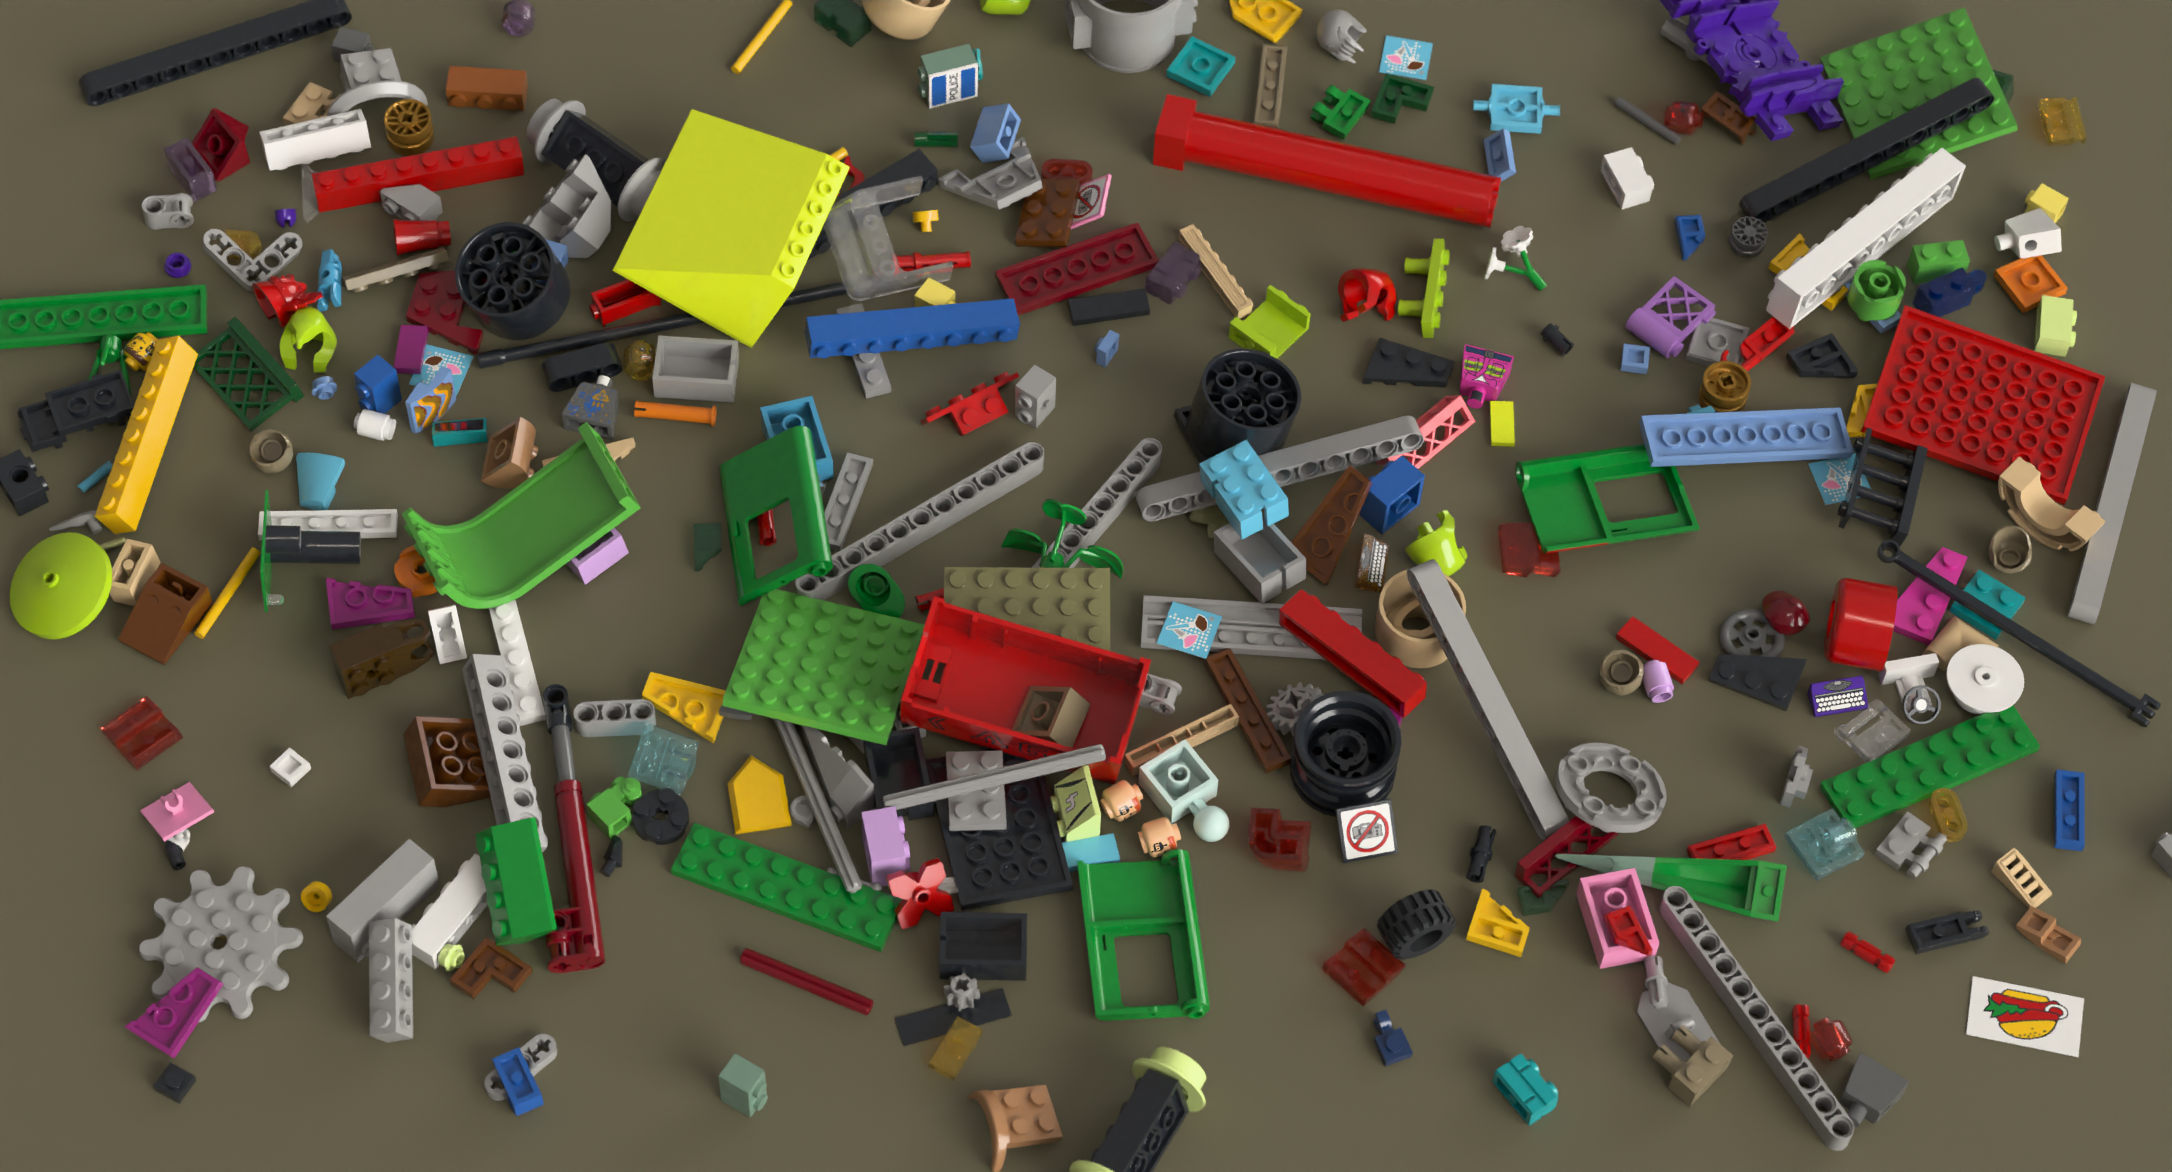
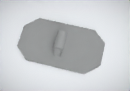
[1637,983,1719,1061]

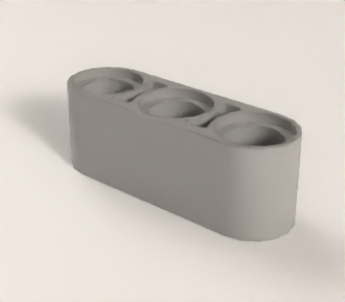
[573,699,656,737]

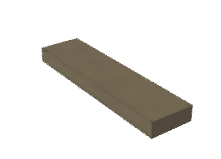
[1253,44,1288,129]

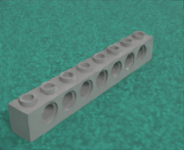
[462,654,548,853]

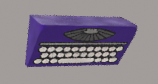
[1807,676,1868,717]

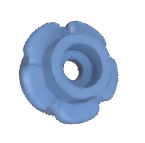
[311,376,337,400]

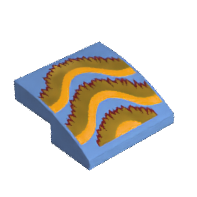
[405,366,457,434]

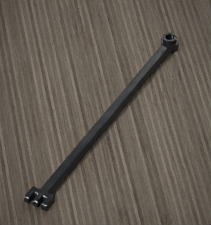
[1877,539,2161,727]

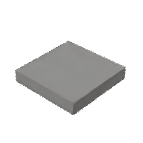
[1685,318,1750,366]

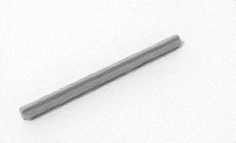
[774,719,862,893]
[883,744,1106,810]

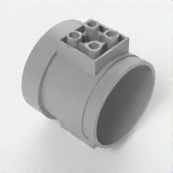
[1064,0,1198,73]

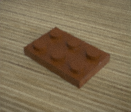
[1015,179,1081,247]

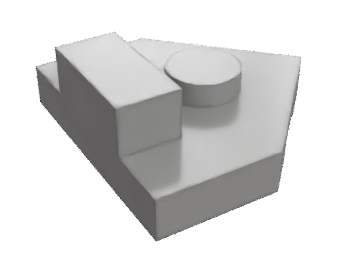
[1780,746,1813,808]

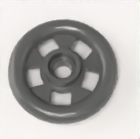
[1719,609,1785,657]

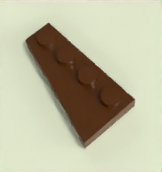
[1291,465,1373,585]

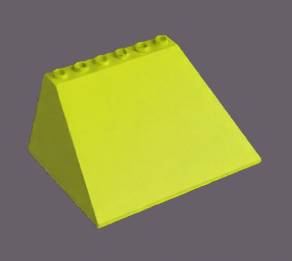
[612,109,850,348]

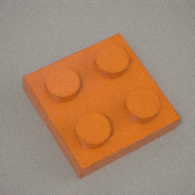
[1993,255,2068,313]

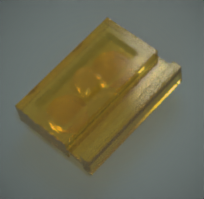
[2038,97,2087,145]

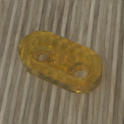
[1929,788,1968,842]

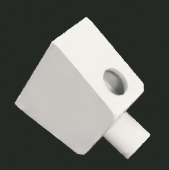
[1994,208,2062,258]

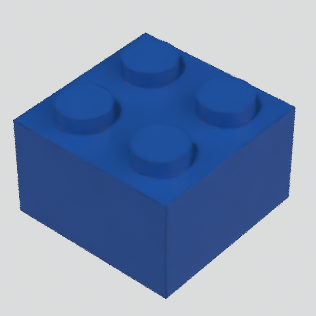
[1359,455,1425,535]

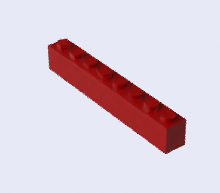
[312,136,524,213]

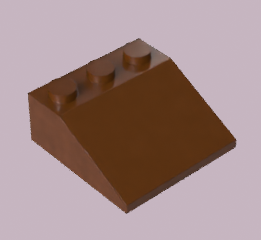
[403,716,491,807]

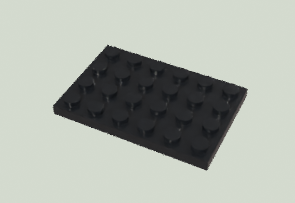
[926,748,1073,911]

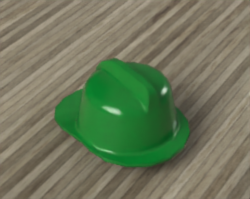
[848,564,905,618]

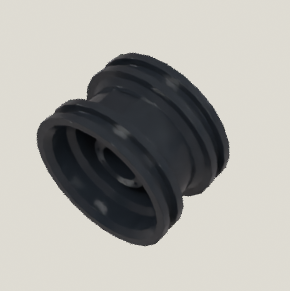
[1290,691,1402,817]

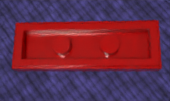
[1615,616,1699,685]
[1686,823,1776,860]

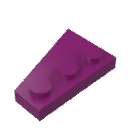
[326,578,415,630]
[125,967,224,1058]

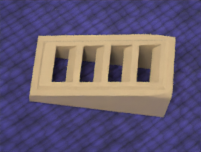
[1991,848,2052,909]

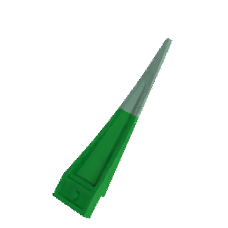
[1554,854,1787,922]

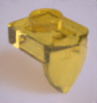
[224,229,262,259]

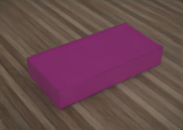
[393,325,429,374]

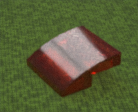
[1498,523,1561,578]
[101,696,183,770]
[1322,928,1406,1006]

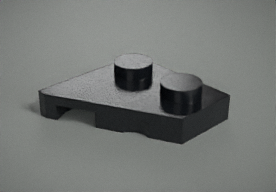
[1786,333,1859,378]

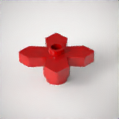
[886,858,954,929]

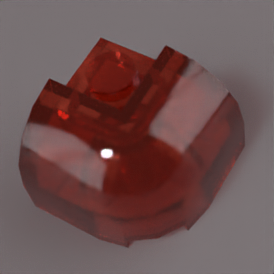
[1248,808,1312,872]

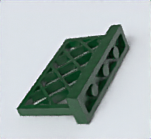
[193,316,304,431]

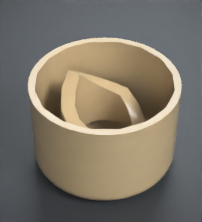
[862,0,950,40]
[1375,570,1466,669]

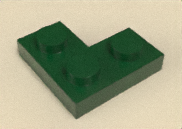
[1371,73,1434,124]

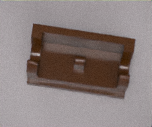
[1701,91,1757,145]

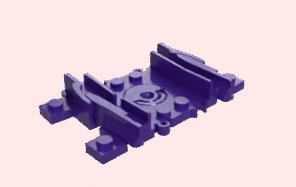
[1659,0,1844,142]

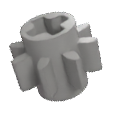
[944,973,980,1011]

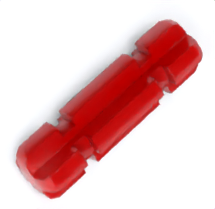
[1841,931,1895,973]
[1792,1004,1811,1059]

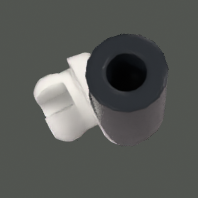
[165,829,191,870]

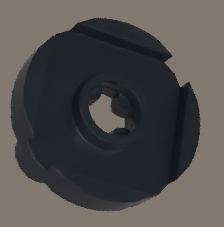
[632,788,689,845]

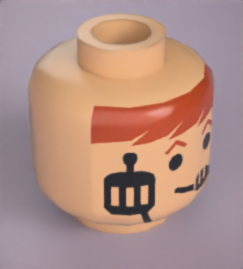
[1100,780,1144,822]
[1138,817,1181,858]

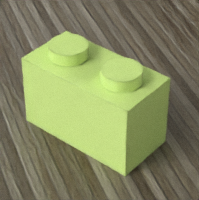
[2034,295,2077,357]

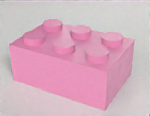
[1576,868,1659,969]

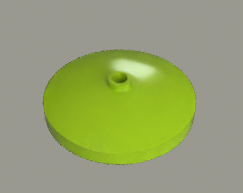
[10,532,112,639]

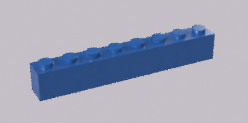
[804,299,1020,358]

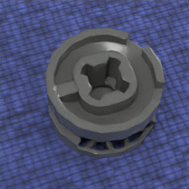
[1729,217,1768,258]

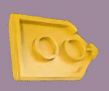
[1229,0,1303,43]
[727,755,792,834]

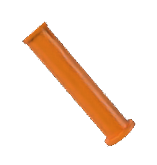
[634,400,717,427]

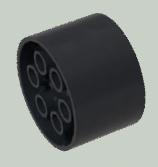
[455,222,570,340]
[1187,349,1302,459]

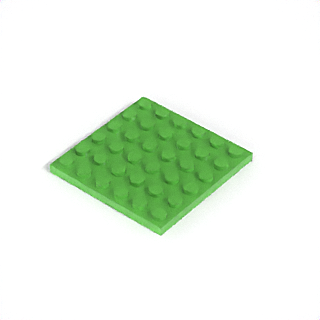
[1820,7,2017,180]
[722,589,925,745]

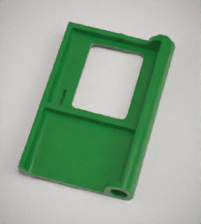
[719,426,833,606]

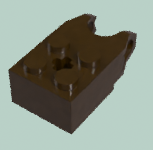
[329,619,434,699]

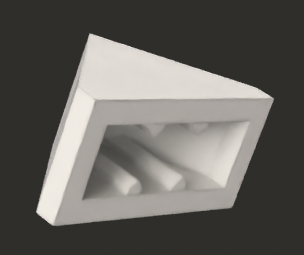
[428,604,467,664]

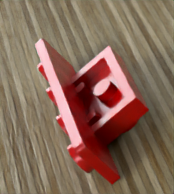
[920,371,1020,436]

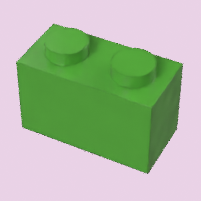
[1907,240,1970,285]

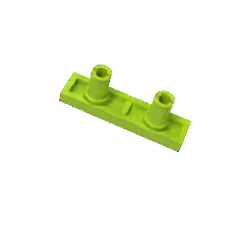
[1398,238,1450,338]

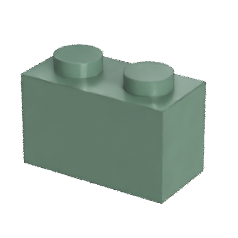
[718,1053,768,1118]

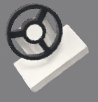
[1878,653,1941,724]

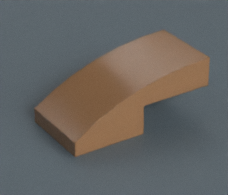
[2016,906,2081,964]

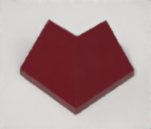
[189,108,251,181]

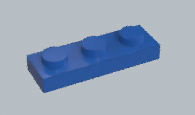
[2054,769,2085,851]

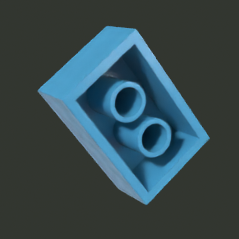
[760,396,834,482]

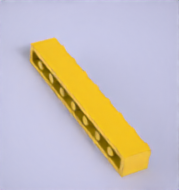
[95,336,198,534]

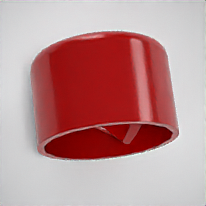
[1824,578,1898,672]

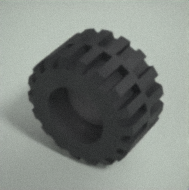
[1377,889,1456,960]

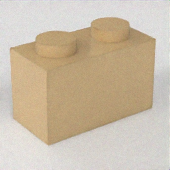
[109,539,160,606]

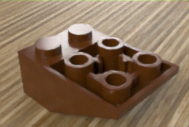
[118,563,213,665]

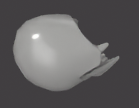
[1316,9,1367,64]

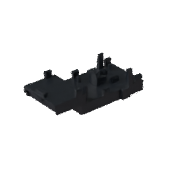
[17,370,134,452]

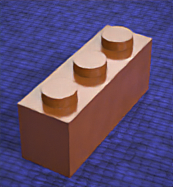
[446,66,528,111]

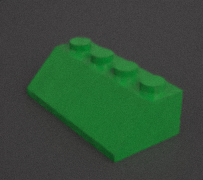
[475,817,557,946]

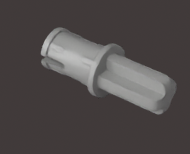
[1644,955,1668,1009]

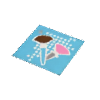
[1379,36,1433,80]
[409,344,474,396]
[1808,453,1871,505]
[1156,601,1222,659]

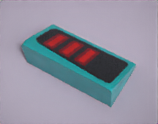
[432,418,488,447]

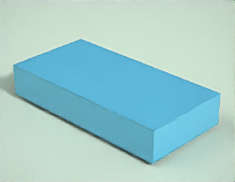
[1062,833,1120,872]

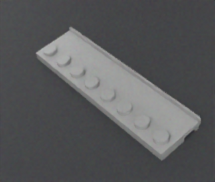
[1141,595,1362,659]

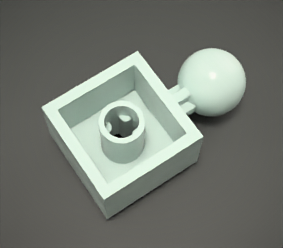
[1138,739,1229,842]

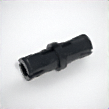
[1466,825,1496,883]

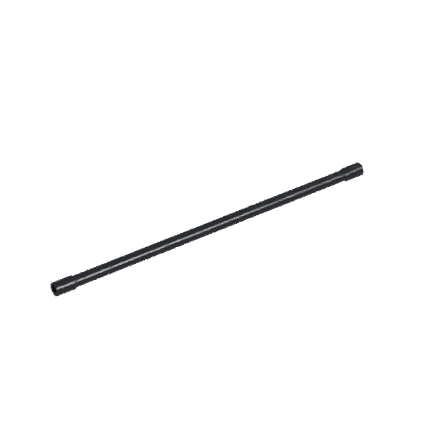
[477,271,893,369]

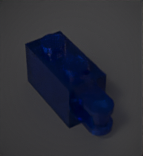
[1913,267,1987,317]

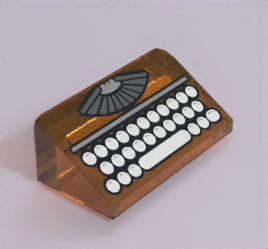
[1355,534,1389,592]

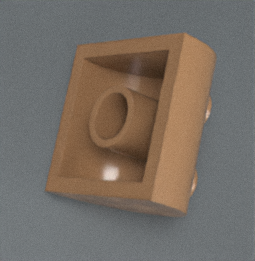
[481,417,538,489]

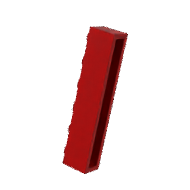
[1279,589,1427,718]

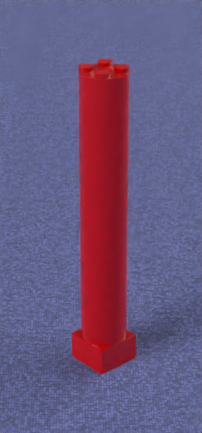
[1153,94,1502,228]

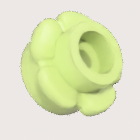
[438,944,465,972]

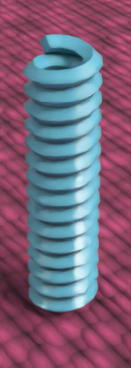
[77,461,113,493]

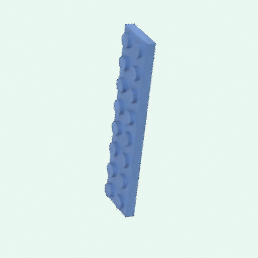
[1638,408,1854,467]

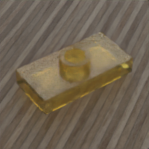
[929,1017,983,1080]

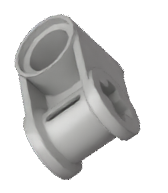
[142,193,194,230]
[1139,674,1182,716]

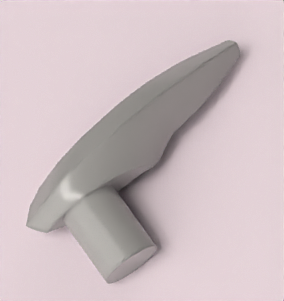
[49,510,103,534]

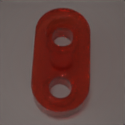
[1041,159,1093,185]

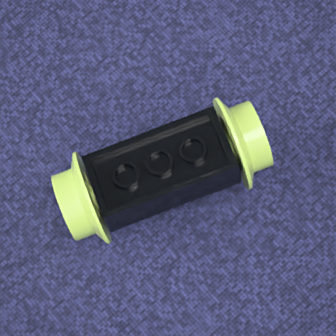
[1070,1047,1206,1172]

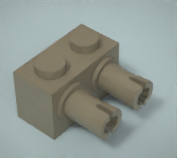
[1652,1025,1733,1107]

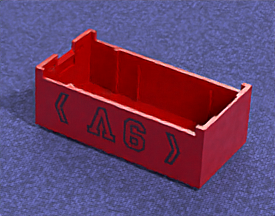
[900,596,1151,785]

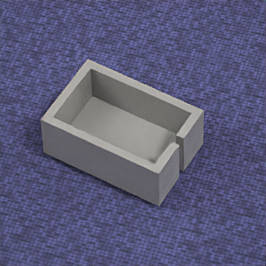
[652,335,739,403]
[1214,512,1306,604]

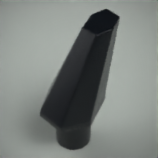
[600,835,623,877]

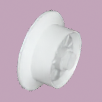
[1946,644,2024,715]

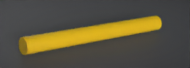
[731,0,792,74]
[194,547,261,639]

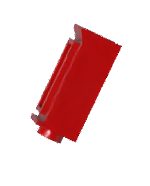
[589,279,661,328]

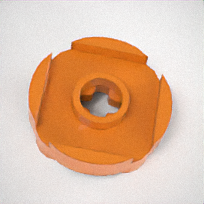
[394,545,437,598]

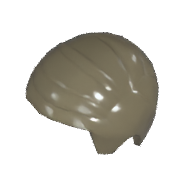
[249,429,293,473]
[1988,526,2032,574]
[1599,650,1644,696]

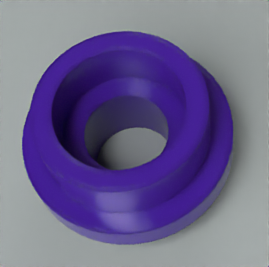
[164,253,191,278]

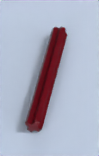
[740,948,873,1015]

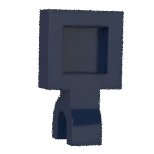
[1373,1009,1413,1066]

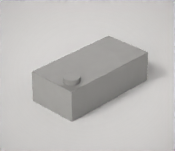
[326,839,440,963]

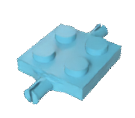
[1473,84,1560,134]

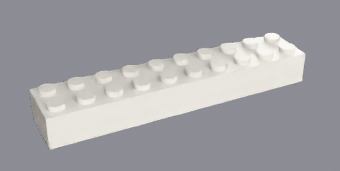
[1766,148,1966,329]

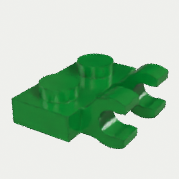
[1310,85,1371,140]

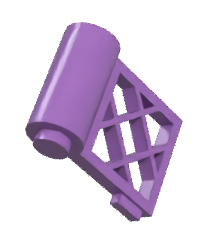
[1625,276,1716,358]

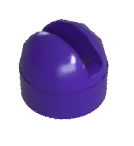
[275,209,296,228]

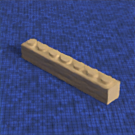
[1179,224,1253,319]
[1124,704,1239,776]

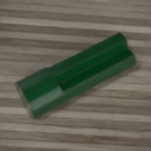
[914,132,958,147]

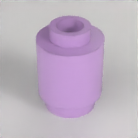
[1642,660,1674,703]

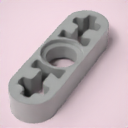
[484,1034,557,1101]

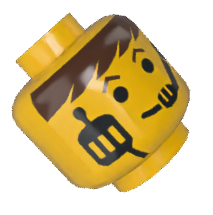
[123,332,158,372]

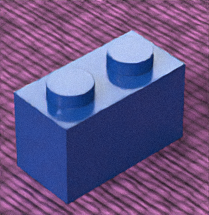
[354,355,402,414]

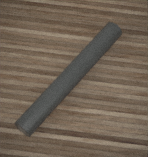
[1614,96,1681,145]

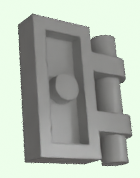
[1874,812,1947,879]

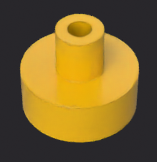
[912,210,939,232]
[301,881,332,912]

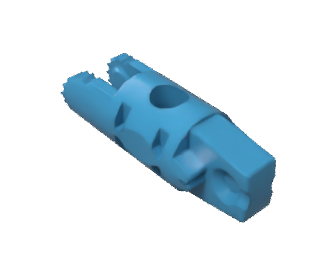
[317,249,342,312]

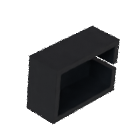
[863,727,934,820]
[939,912,1027,981]

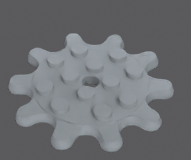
[139,866,303,1023]

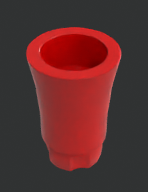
[393,219,451,256]

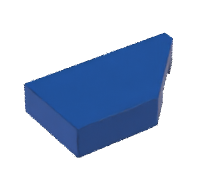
[1674,215,1705,260]

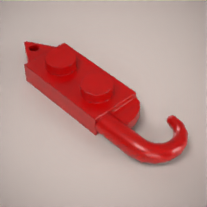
[1720,317,1795,372]

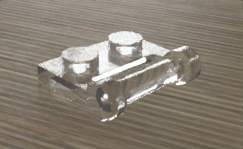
[1834,699,1911,763]

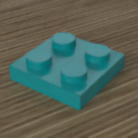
[1166,36,1236,97]
[1949,570,2026,640]

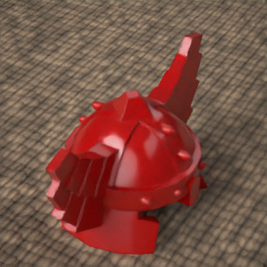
[252,274,323,329]

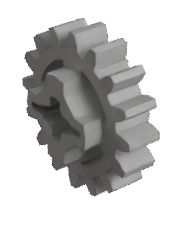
[1267,682,1324,736]

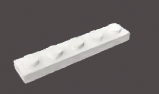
[258,509,398,540]
[489,600,546,726]

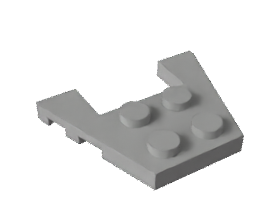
[938,137,1043,210]

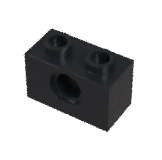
[0,449,49,517]

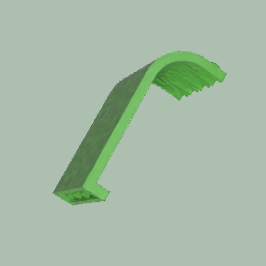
[402,422,641,609]

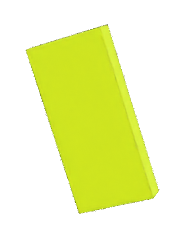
[1490,401,1515,447]

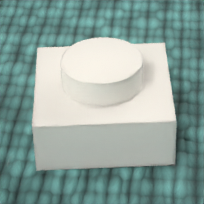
[270,747,311,787]

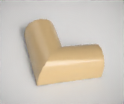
[1922,616,1999,671]

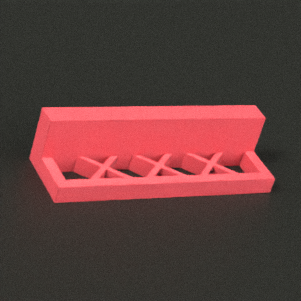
[1376,395,1476,469]

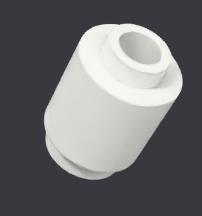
[354,409,396,441]

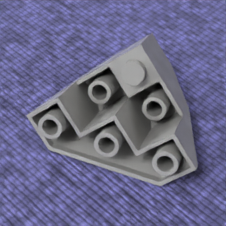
[521,154,611,258]

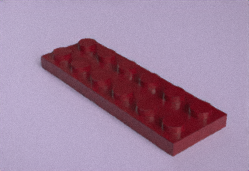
[995,222,1159,316]

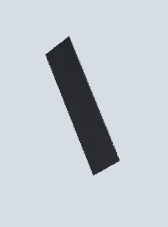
[895,988,1012,1046]

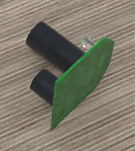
[260,490,361,613]

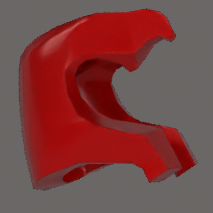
[1338,268,1397,322]

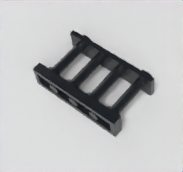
[1837,428,1928,546]

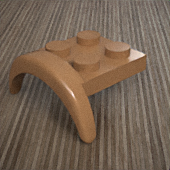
[968,1085,1063,1172]

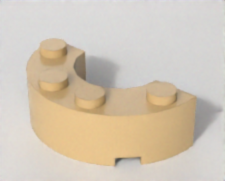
[1998,457,2106,551]

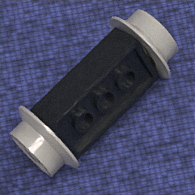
[526,99,666,222]

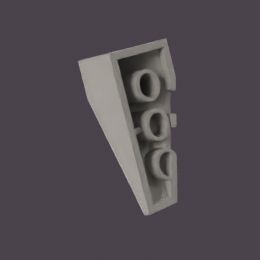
[802,725,874,829]

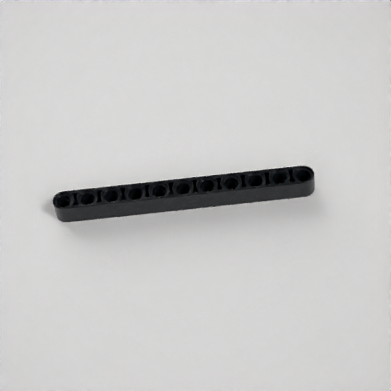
[79,0,352,106]
[1739,77,1995,223]

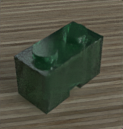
[814,0,872,47]

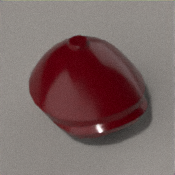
[1762,590,1810,635]

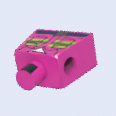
[1459,344,1514,409]

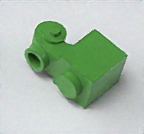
[587,776,642,840]

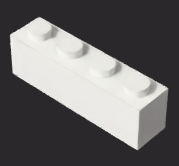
[260,109,371,171]
[412,854,488,969]

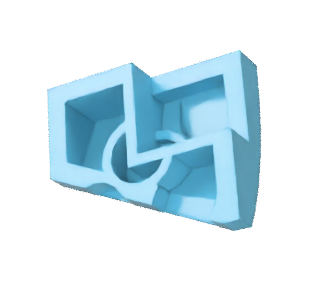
[296,453,345,510]

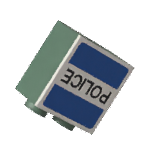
[917,44,978,109]

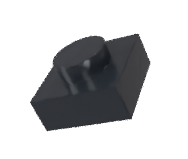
[153,1062,196,1104]

